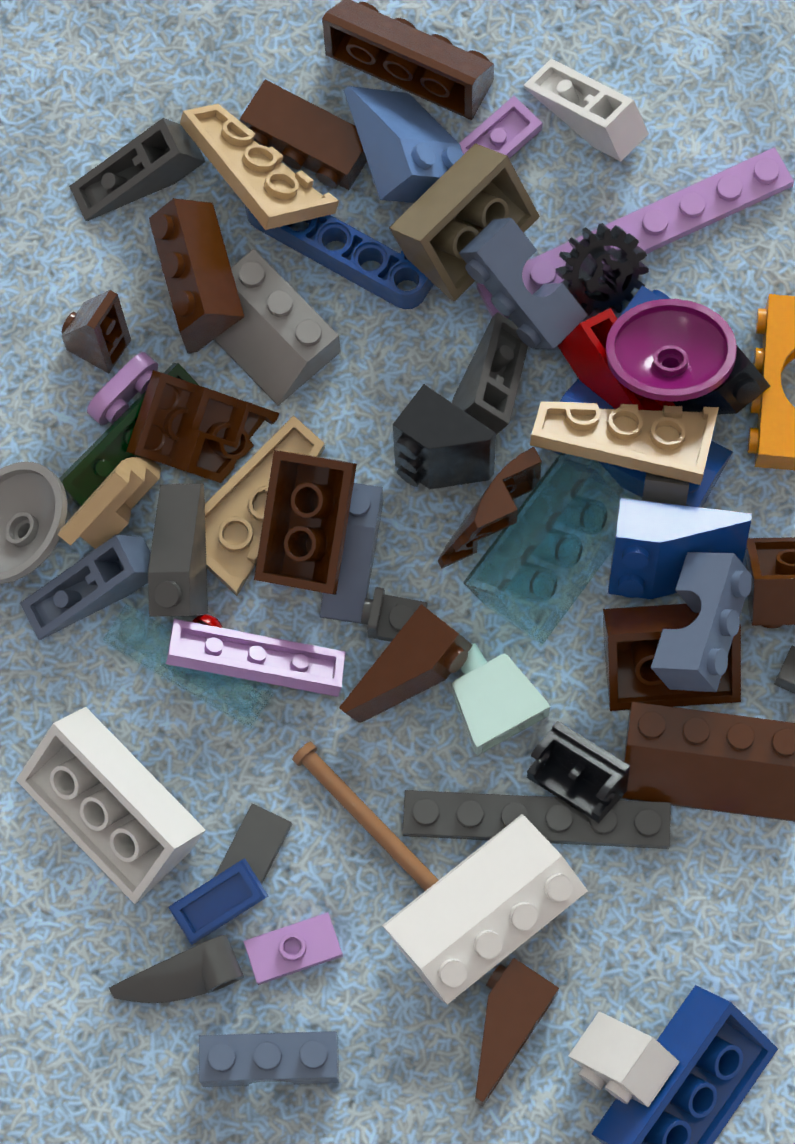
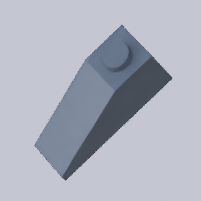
[320,483,384,624]
[20,535,151,640]

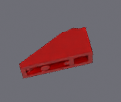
[558,308,675,411]

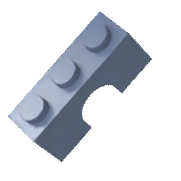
[459,218,588,349]
[651,552,752,692]
[199,1031,339,1087]

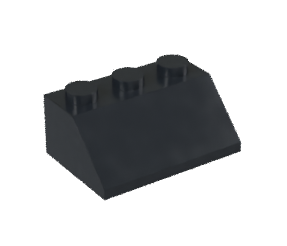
[392,384,496,489]

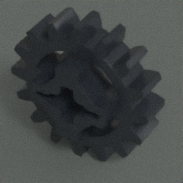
[556,223,649,316]

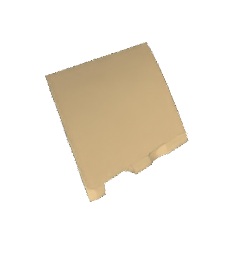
[58,457,161,549]

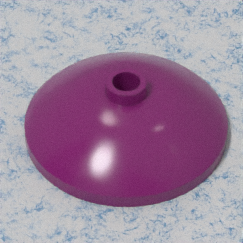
[606,299,737,401]

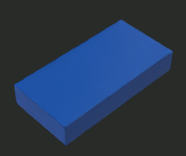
[168,859,269,945]

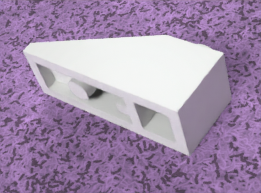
[523,59,649,162]

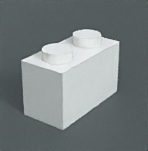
[568,1011,680,1107]

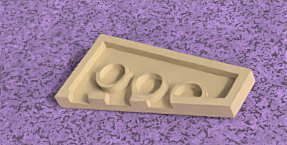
[180,104,339,230]
[530,401,719,485]
[205,415,325,596]

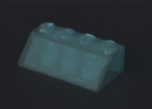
[463,453,631,645]

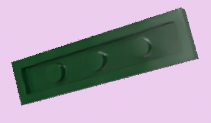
[59,363,198,507]

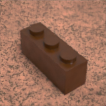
[240,79,367,190]

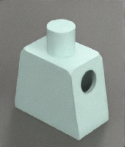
[451,643,550,756]

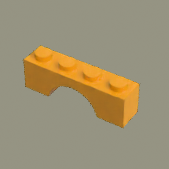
[747,294,795,470]

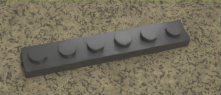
[403,790,671,849]

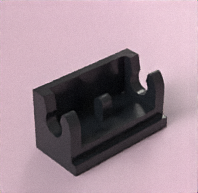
[527,721,630,823]

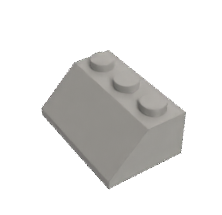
[214,249,341,406]

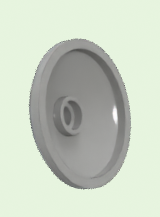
[0,462,67,584]

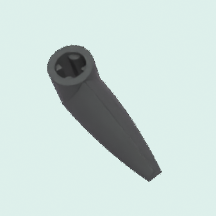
[109,935,244,1003]

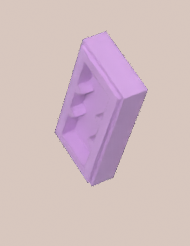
[243,912,343,985]

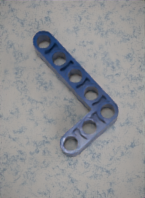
[245,205,434,309]

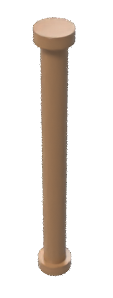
[292,741,438,891]

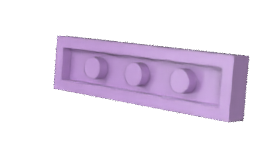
[166,619,346,697]

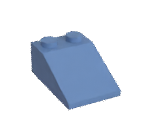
[344,86,464,203]

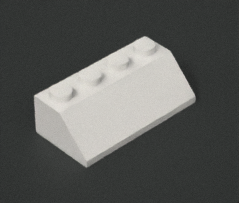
[16,707,206,904]
[382,814,588,1005]

